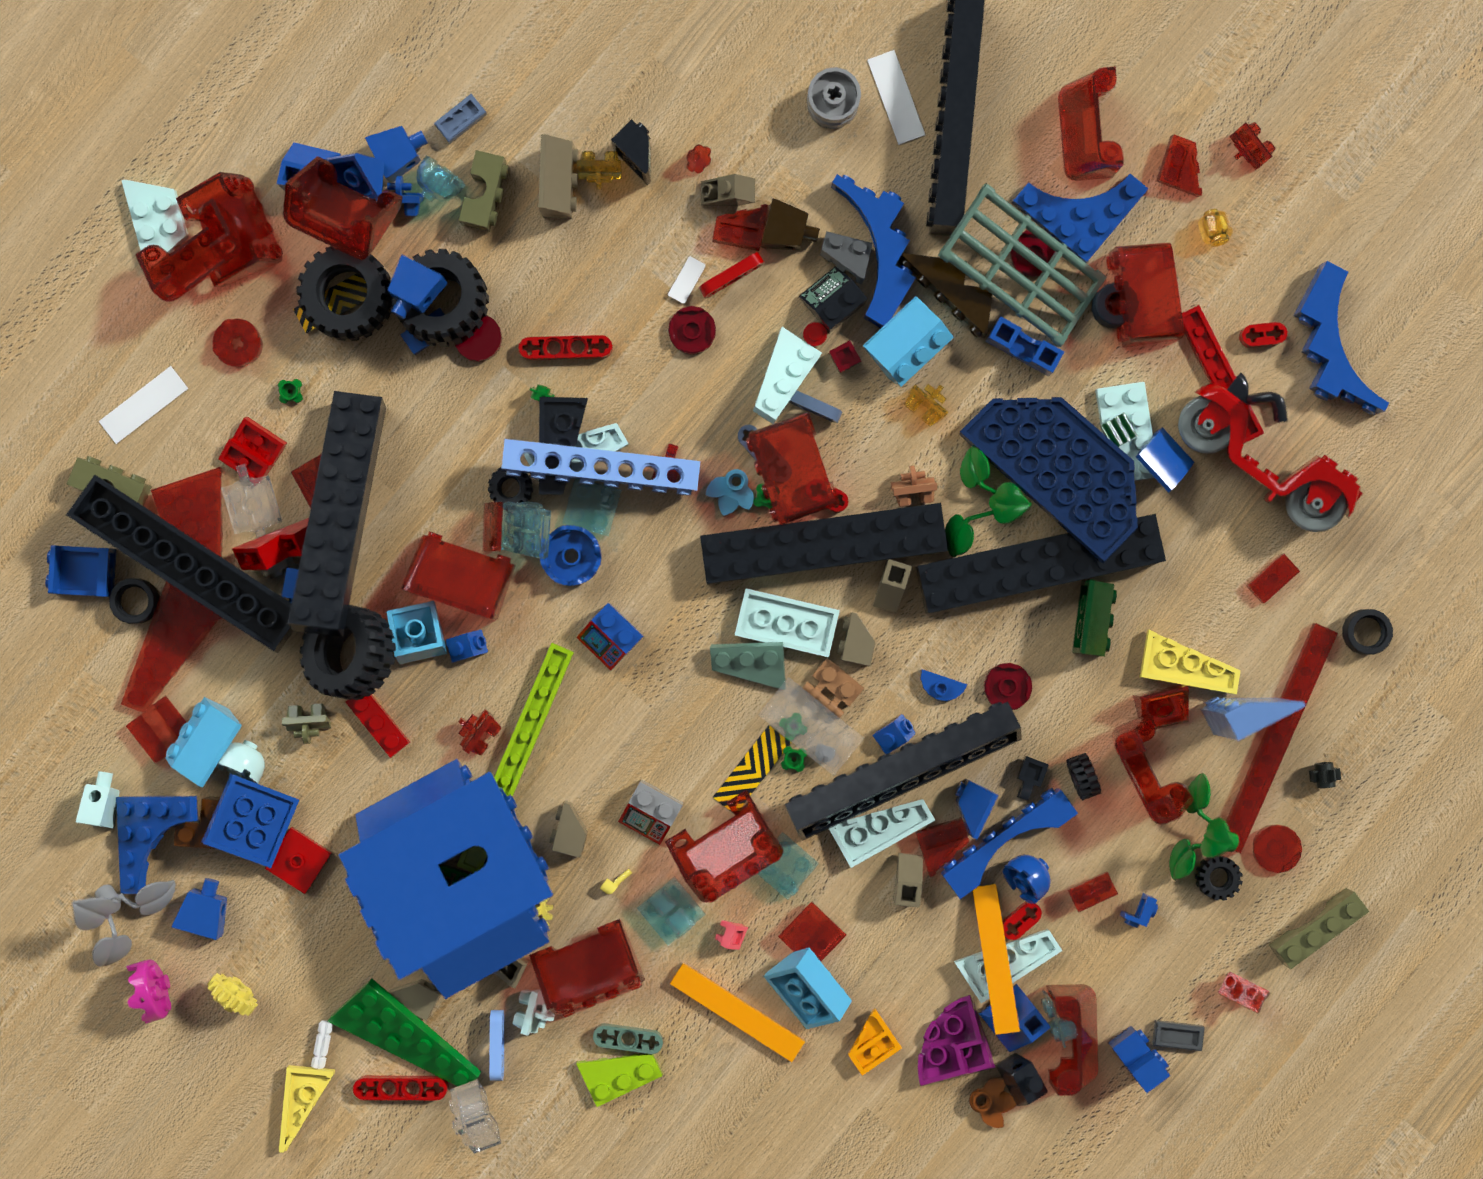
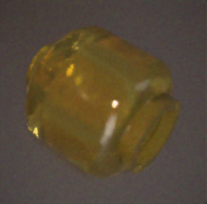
[1198,209,1233,247]

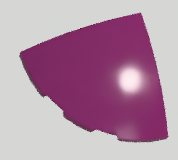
[918,995,995,1086]

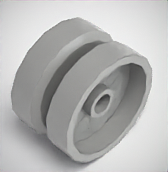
[807,67,861,129]

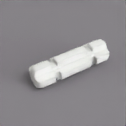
[311,1020,333,1069]

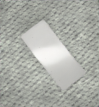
[668,256,705,304]

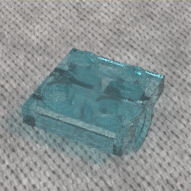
[501,501,551,559]
[637,876,705,945]

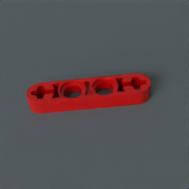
[519,335,613,360]
[353,1075,449,1101]

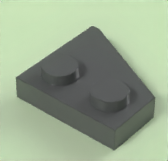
[820,231,873,284]

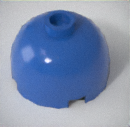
[1003,854,1051,904]

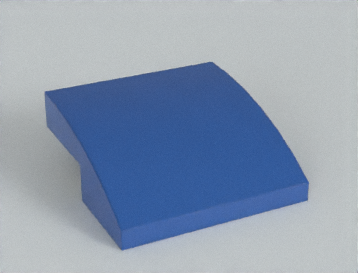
[1136,427,1194,493]

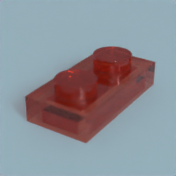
[1246,553,1300,604]

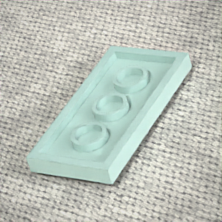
[1095,382,1155,481]
[735,588,840,657]

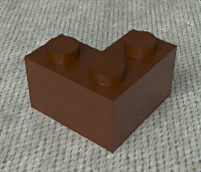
[174,796,221,849]

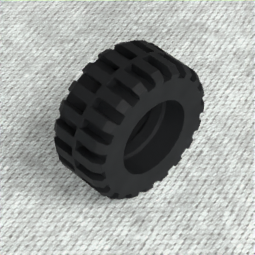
[296,244,393,341]
[392,249,489,347]
[300,605,396,700]

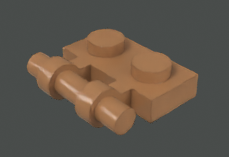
[801,657,864,720]

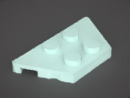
[121,180,189,271]

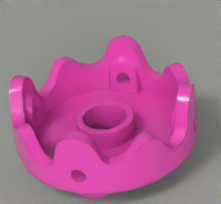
[126,959,171,1024]

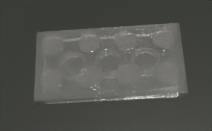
[758,677,864,776]

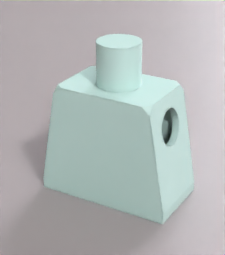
[76,771,119,829]

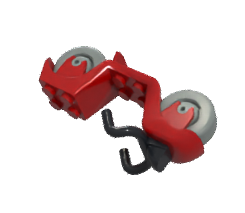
[1178,372,1363,532]

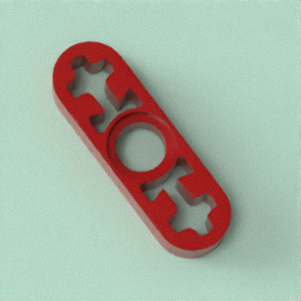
[699,252,765,298]

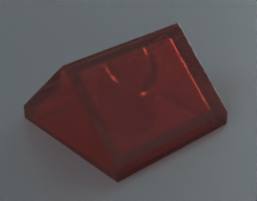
[1133,685,1189,732]

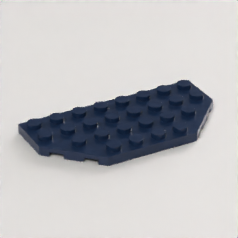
[959,397,1138,564]

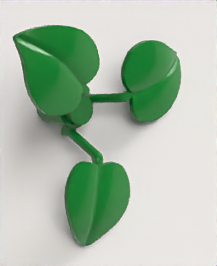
[945,446,1032,557]
[1169,773,1239,881]

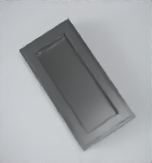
[1152,1020,1205,1051]

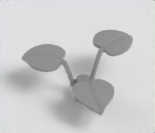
[72,880,176,967]

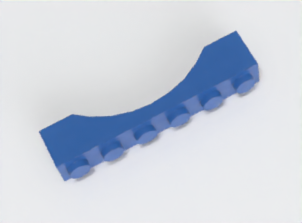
[941,788,1078,899]

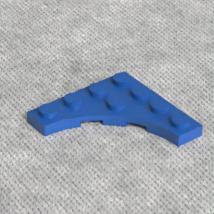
[1012,174,1148,263]
[116,796,198,894]

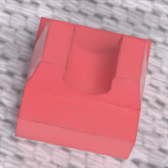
[715,920,748,950]

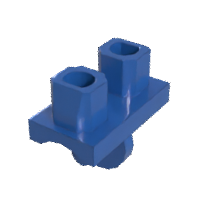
[376,176,424,216]

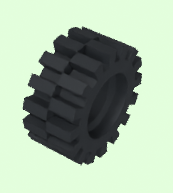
[488,467,533,510]
[1066,753,1101,801]
[1195,856,1243,901]

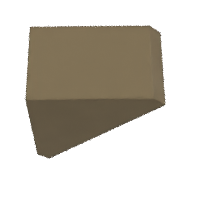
[494,957,530,988]

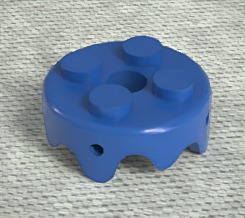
[540,525,602,586]

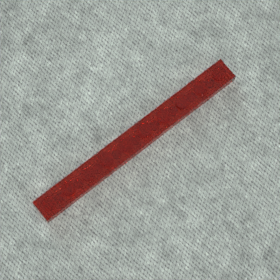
[1226,623,1338,854]

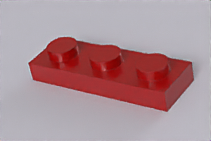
[345,695,411,758]

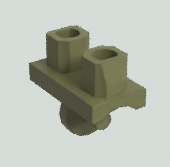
[282,704,331,744]

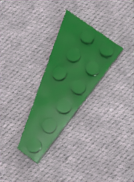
[327,978,481,1089]

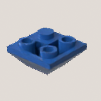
[276,142,341,201]
[979,983,1051,1052]

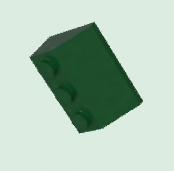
[1072,580,1117,657]

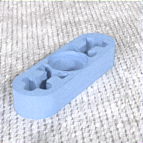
[489,1010,505,1081]

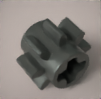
[1309,762,1341,788]

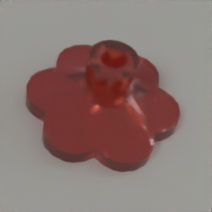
[686,144,711,174]

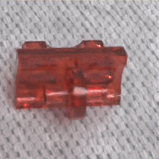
[1229,122,1276,170]
[458,709,502,756]
[1067,871,1118,913]
[1218,972,1270,1014]

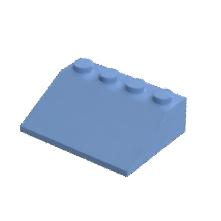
[1201,696,1305,741]

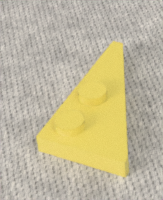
[279,1065,335,1153]

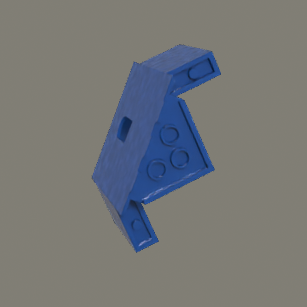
[338,759,553,999]

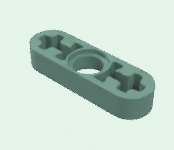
[593,1023,663,1054]

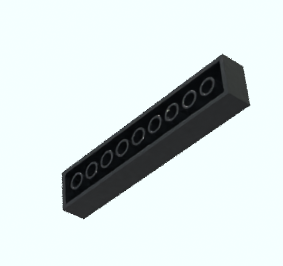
[926,0,985,236]
[288,391,386,637]
[66,475,293,653]
[700,503,948,584]
[915,514,1166,614]
[785,702,1022,841]

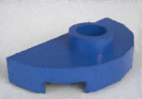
[920,669,968,701]

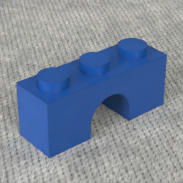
[985,317,1064,376]

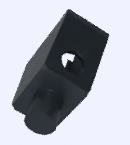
[995,1053,1048,1106]

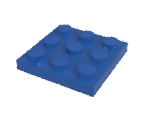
[201,774,299,868]

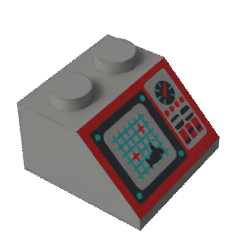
[618,779,683,845]

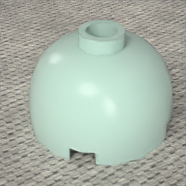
[216,740,265,784]

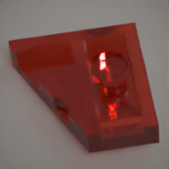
[1156,134,1202,197]
[712,204,768,251]
[915,817,969,877]

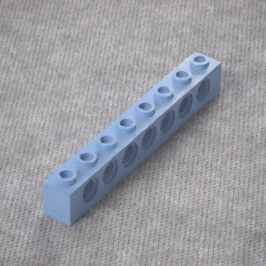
[502,439,700,496]

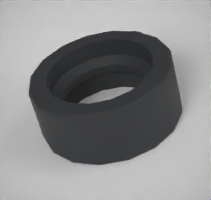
[109,578,160,624]
[1342,609,1393,655]

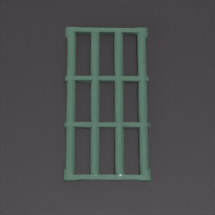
[938,183,1106,347]

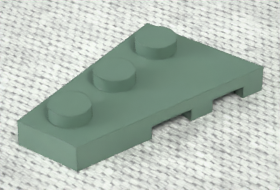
[710,642,786,690]

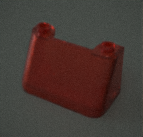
[1058,66,1124,181]
[283,156,403,260]
[401,531,516,620]
[1046,984,1098,1096]

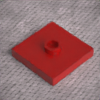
[264,827,333,894]

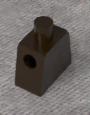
[761,198,820,251]

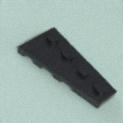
[539,397,588,495]

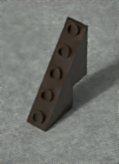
[899,253,992,339]

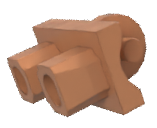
[891,465,937,507]

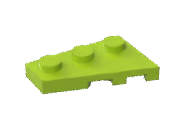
[576,1053,663,1107]

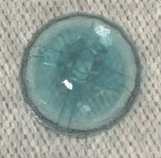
[416,155,466,202]

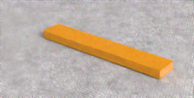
[973,884,1020,1035]
[670,962,805,1062]

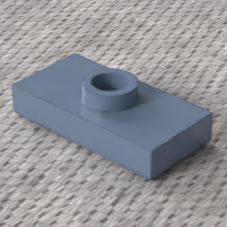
[434,94,487,144]

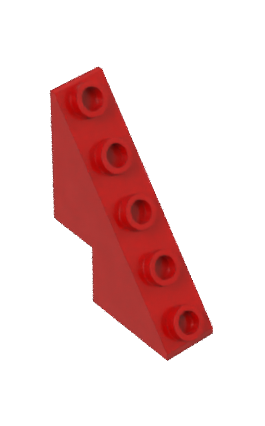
[232,518,309,570]

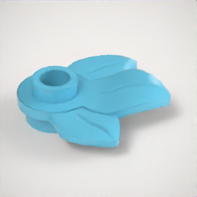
[706,469,754,516]

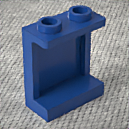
[45,545,117,597]

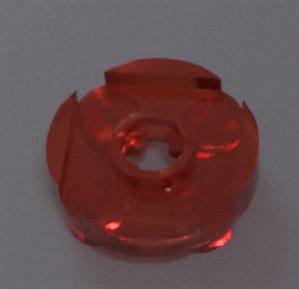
[213,318,263,368]

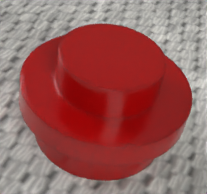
[803,322,827,346]

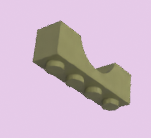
[1269,888,1369,969]

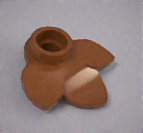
[969,1078,1017,1128]

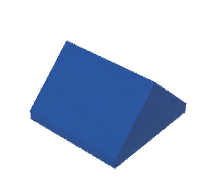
[324,153,385,202]

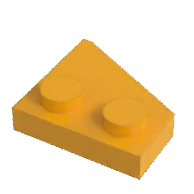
[848,1008,902,1076]

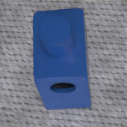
[365,126,428,183]
[388,255,447,319]
[172,878,227,940]

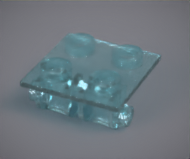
[562,479,622,537]
[751,832,819,900]
[1041,990,1079,1048]

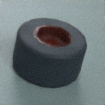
[1091,282,1138,329]

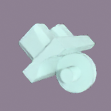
[512,989,555,1036]

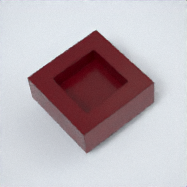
[829,340,861,373]

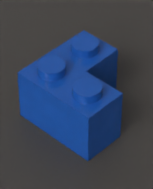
[1108,1026,1170,1093]

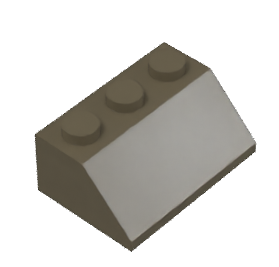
[538,134,579,219]

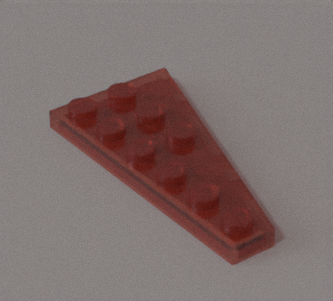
[151,467,223,627]
[121,581,220,713]

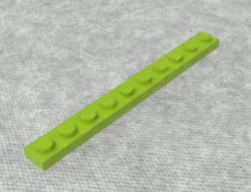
[457,643,574,873]

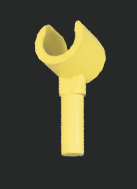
[600,869,632,894]

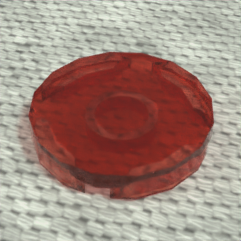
[1252,824,1302,873]

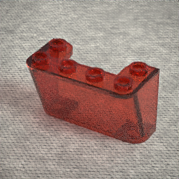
[176,172,283,287]
[135,198,242,302]
[1106,242,1184,348]
[746,412,840,525]
[1112,713,1194,824]
[665,790,784,903]
[529,919,645,1018]

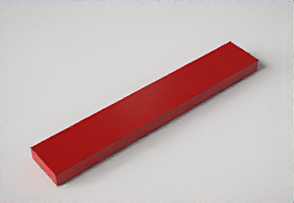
[1176,305,1264,443]

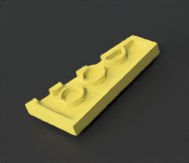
[1140,630,1241,695]

